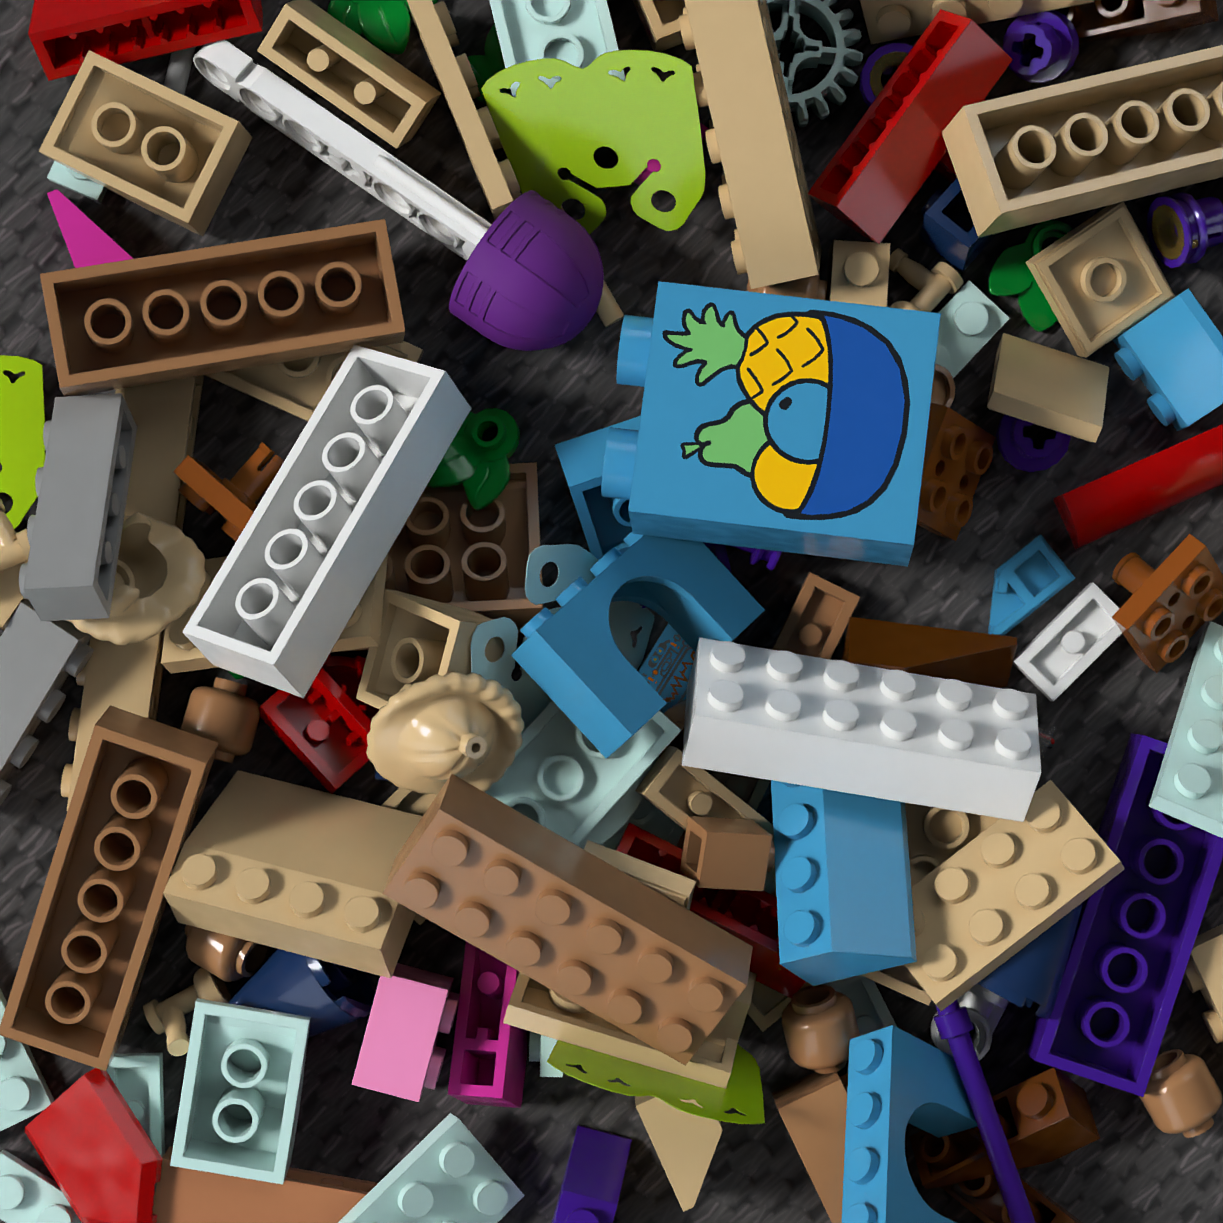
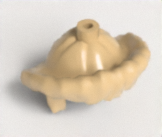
[66,512,207,645]
[366,672,525,795]

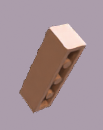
[153,1146,378,1223]

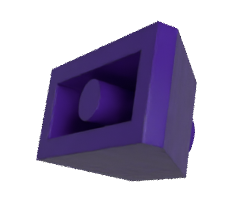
[552,1124,632,1223]

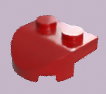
[259,653,379,794]

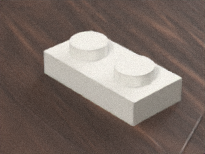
[1013,582,1122,701]

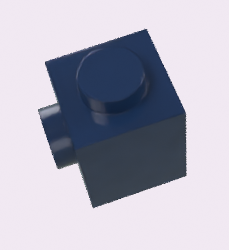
[919,178,997,272]

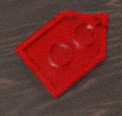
[24,1068,163,1223]

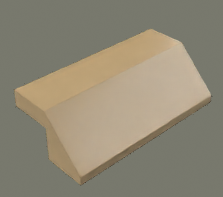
[503,971,757,1089]

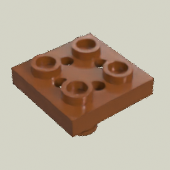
[917,402,996,541]
[173,442,284,542]
[1112,534,1223,673]

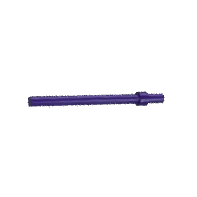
[933,999,1036,1223]

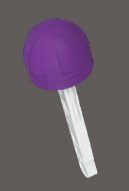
[193,40,604,351]

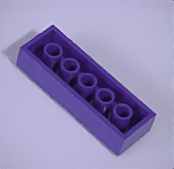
[1025,733,1223,1097]

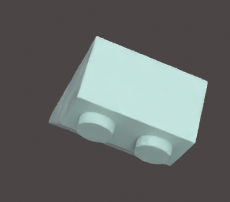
[170,998,311,1185]

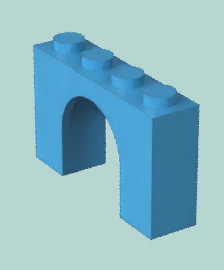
[511,532,765,759]
[842,1025,977,1223]

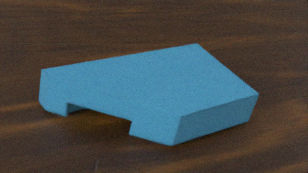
[988,534,1075,636]

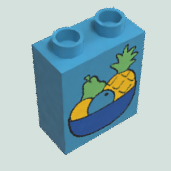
[601,281,941,567]

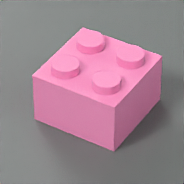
[351,963,460,1102]

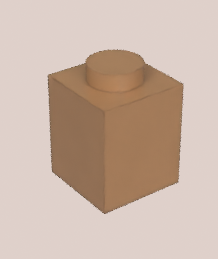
[680,816,775,891]

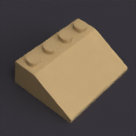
[163,770,423,978]

